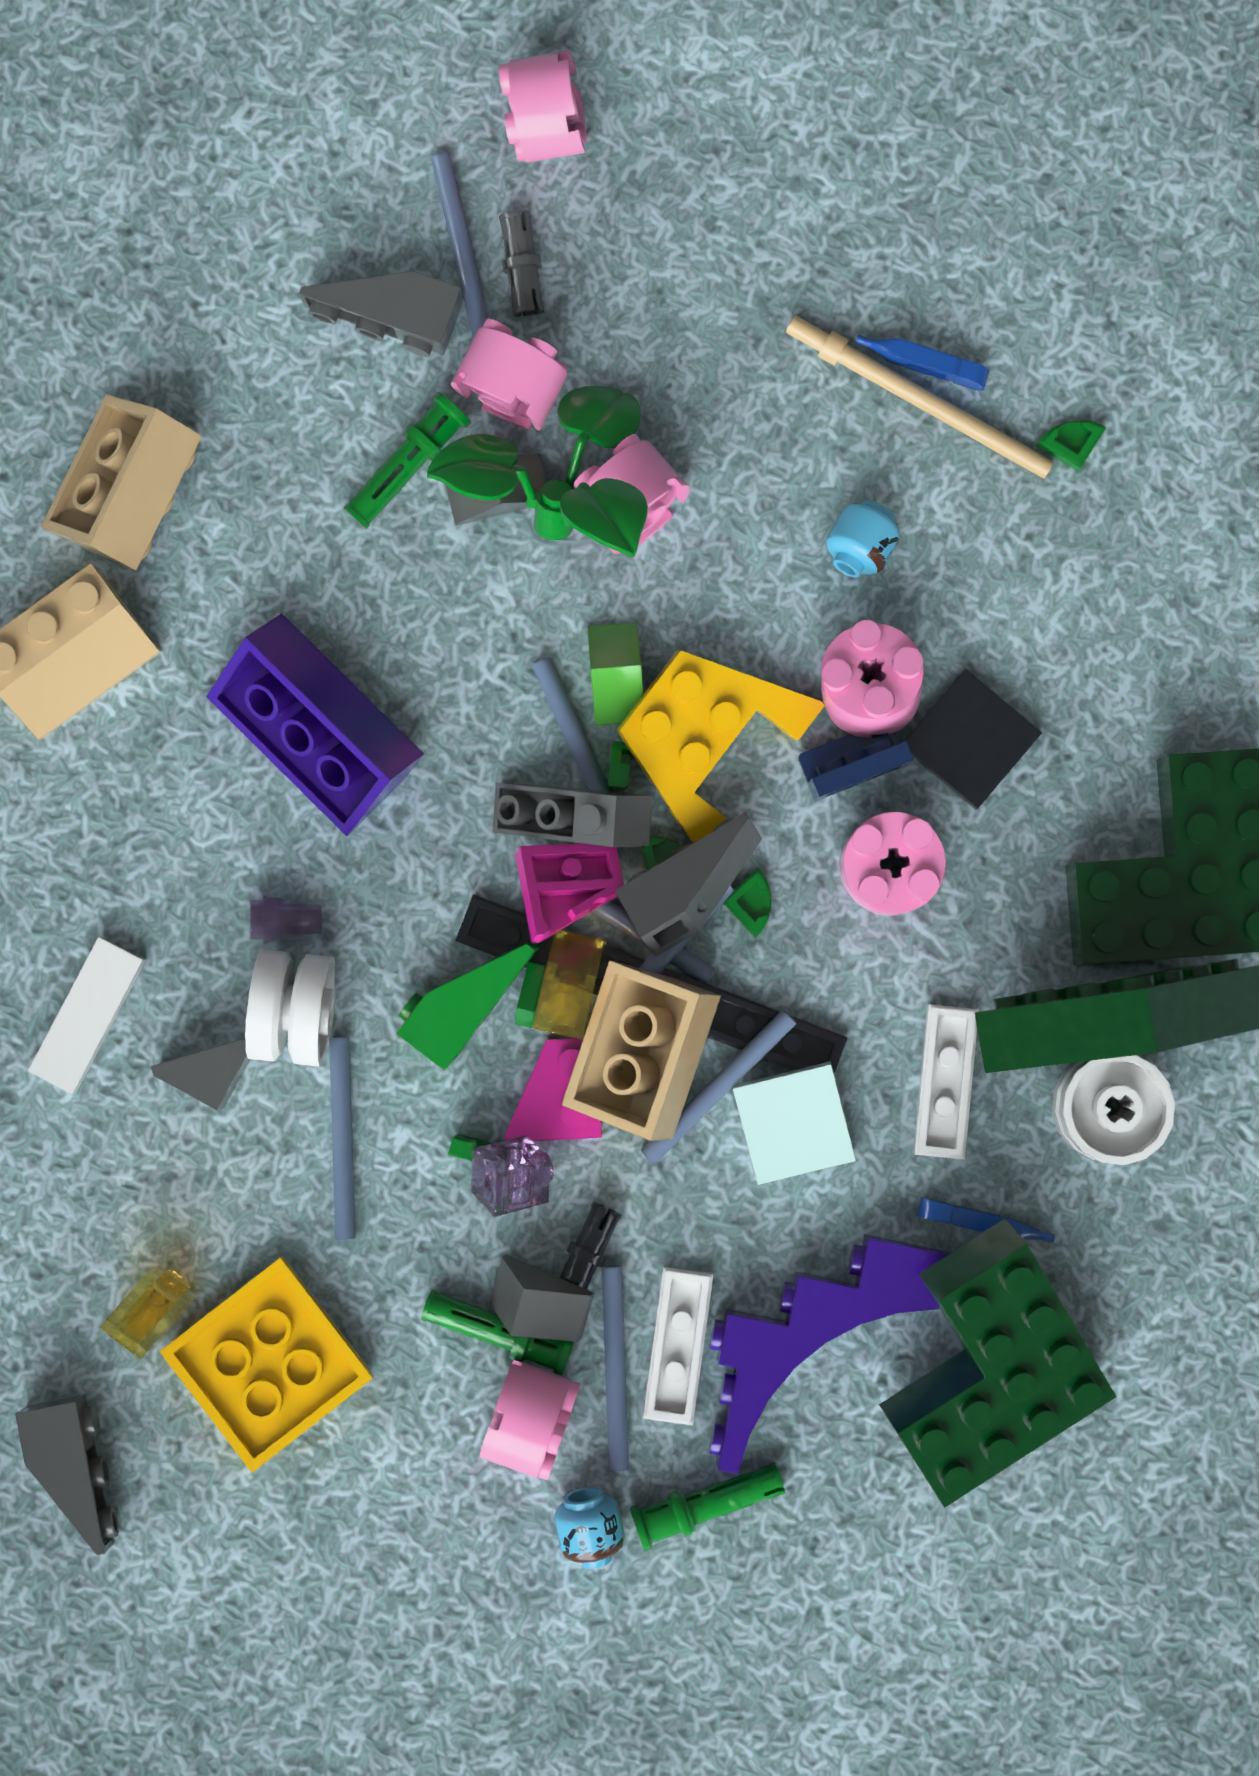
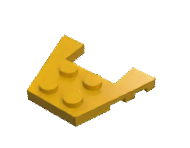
[617,650,825,844]

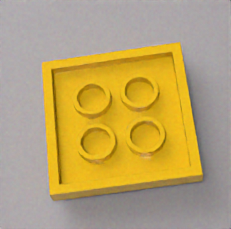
[159,1256,375,1473]

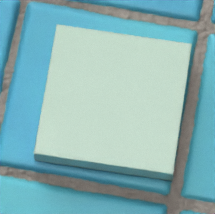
[733,1061,856,1185]

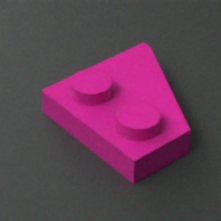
[515,843,624,943]
[505,1038,602,1143]

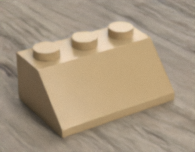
[41,394,202,571]
[0,563,160,740]
[562,961,721,1141]

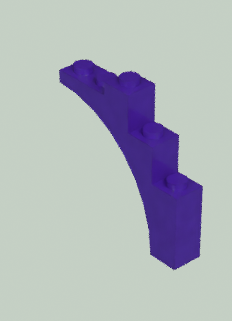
[708,1235,950,1474]

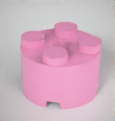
[499,50,587,163]
[451,318,568,431]
[574,434,690,555]
[821,620,923,738]
[839,812,946,916]
[479,1360,581,1480]

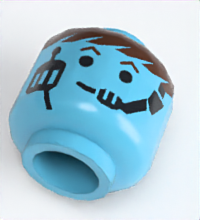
[826,500,900,578]
[554,1487,625,1569]

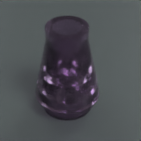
[250,895,322,944]

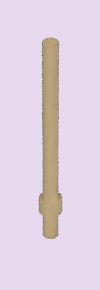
[786,315,1054,479]

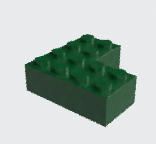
[1065,748,1259,965]
[975,959,1259,1073]
[879,1219,1116,1508]

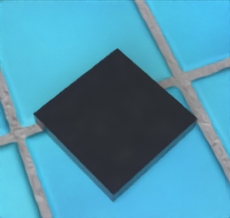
[903,669,1042,810]

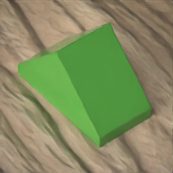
[587,622,643,726]

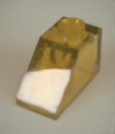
[532,930,605,1040]
[100,1268,196,1360]

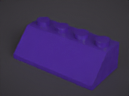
[206,613,424,836]

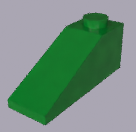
[396,940,541,1071]

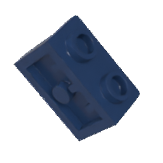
[798,732,914,802]

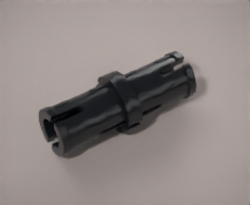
[560,1201,622,1290]

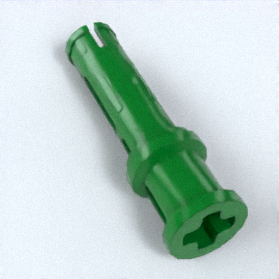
[343,392,471,529]
[421,1290,574,1376]
[629,1462,786,1552]

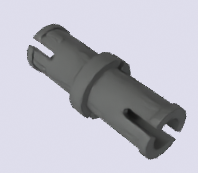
[499,210,544,317]

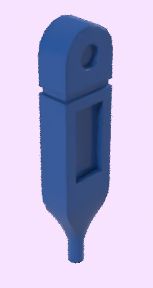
[856,335,990,391]
[917,1197,1055,1243]

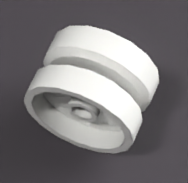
[245,949,335,1066]
[1052,1055,1175,1165]

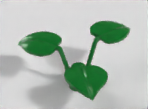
[427,386,648,557]

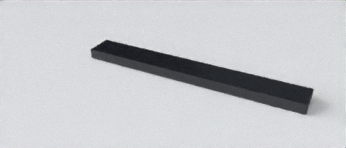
[455,894,848,1073]

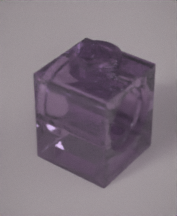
[471,1135,554,1217]

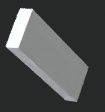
[28,937,146,1094]
[913,1004,979,1160]
[643,1266,713,1425]

